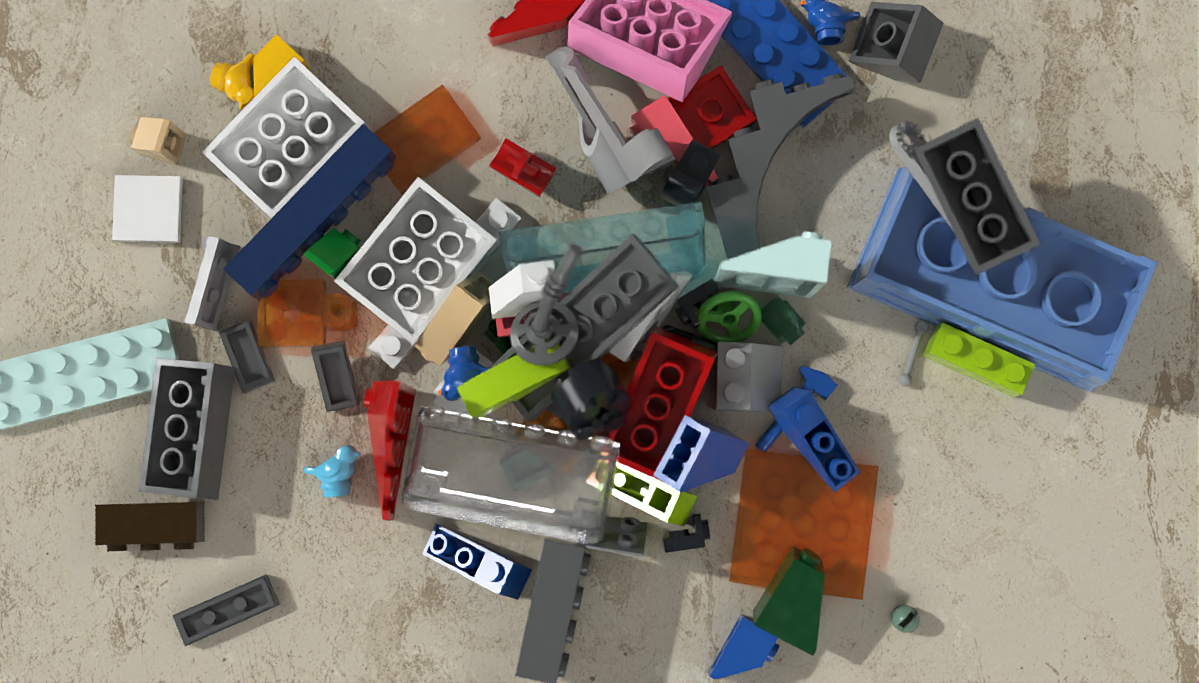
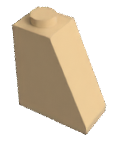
[414,271,494,366]

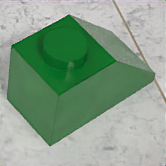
[304,228,361,279]

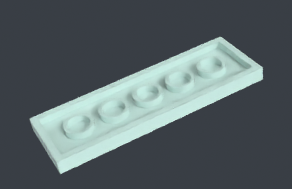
[0,318,179,431]

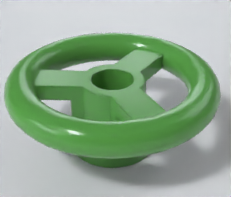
[696,291,762,343]

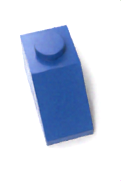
[708,614,780,680]

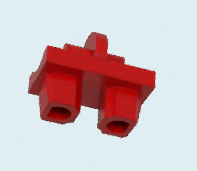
[489,138,557,198]

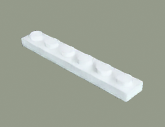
[369,197,522,370]

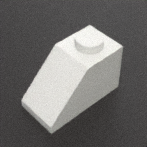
[489,260,559,319]

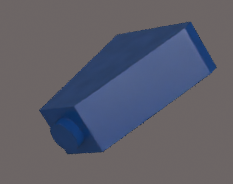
[653,415,750,492]

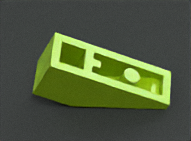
[587,452,698,527]

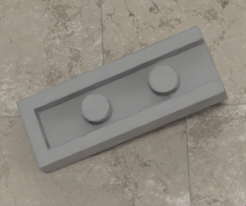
[185,236,240,331]

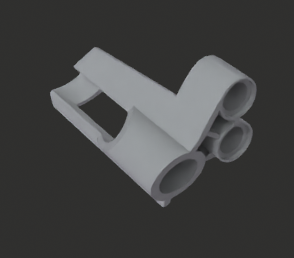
[546,46,675,194]

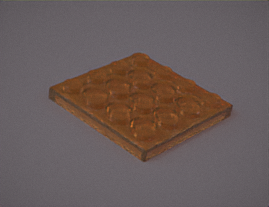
[729,449,879,600]

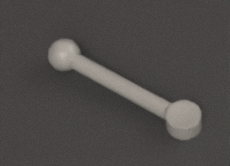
[898,320,929,386]

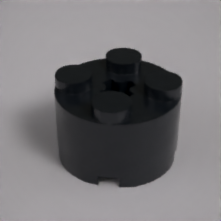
[551,359,631,441]

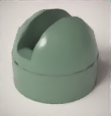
[891,605,920,633]

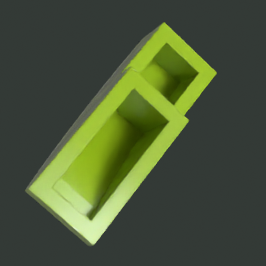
[457,343,571,418]

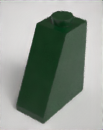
[753,546,825,656]

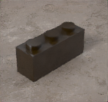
[95,502,205,552]

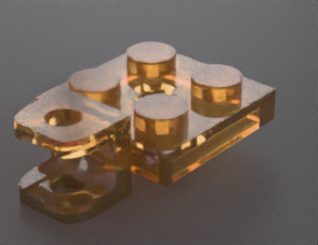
[257,279,358,348]

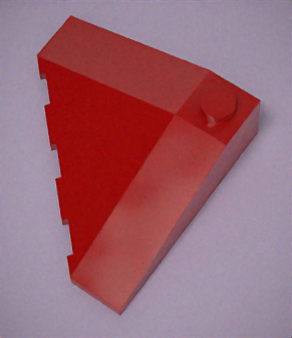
[364,381,416,521]

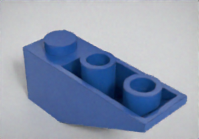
[768,387,860,492]
[422,523,532,600]

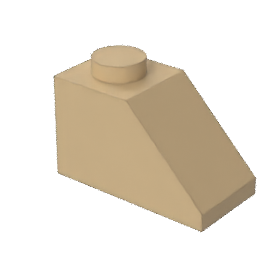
[130,117,187,165]

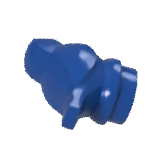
[800,0,860,46]
[438,346,490,401]

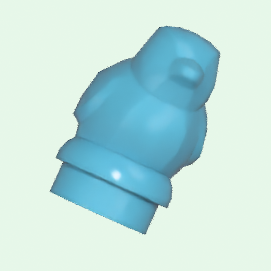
[303,445,361,497]

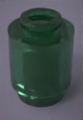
[761,296,806,345]

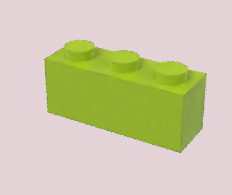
[922,323,1036,397]

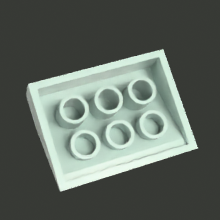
[713,232,832,298]

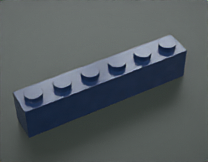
[223,124,397,301]

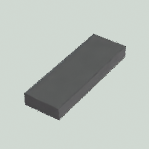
[172,574,280,646]

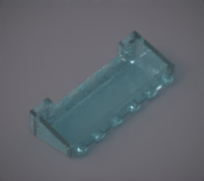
[499,202,706,293]

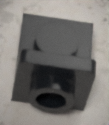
[675,279,719,329]
[663,514,710,553]

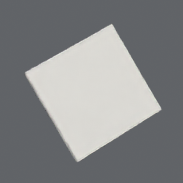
[112,175,183,243]

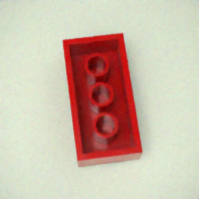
[600,326,718,481]

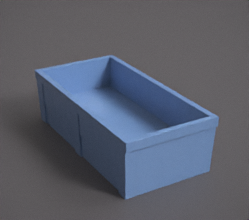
[847,166,1158,392]

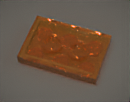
[374,84,481,195]

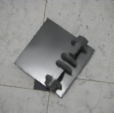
[576,512,647,557]

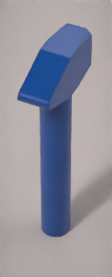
[755,366,838,453]

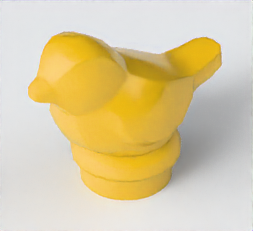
[210,53,255,110]

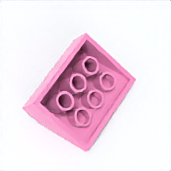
[567,0,732,102]

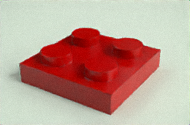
[667,65,757,150]

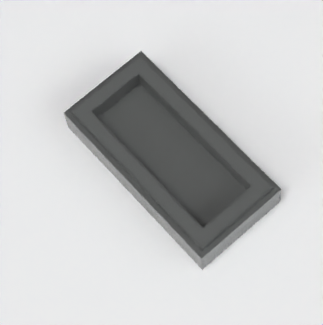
[219,320,275,394]
[311,340,360,412]

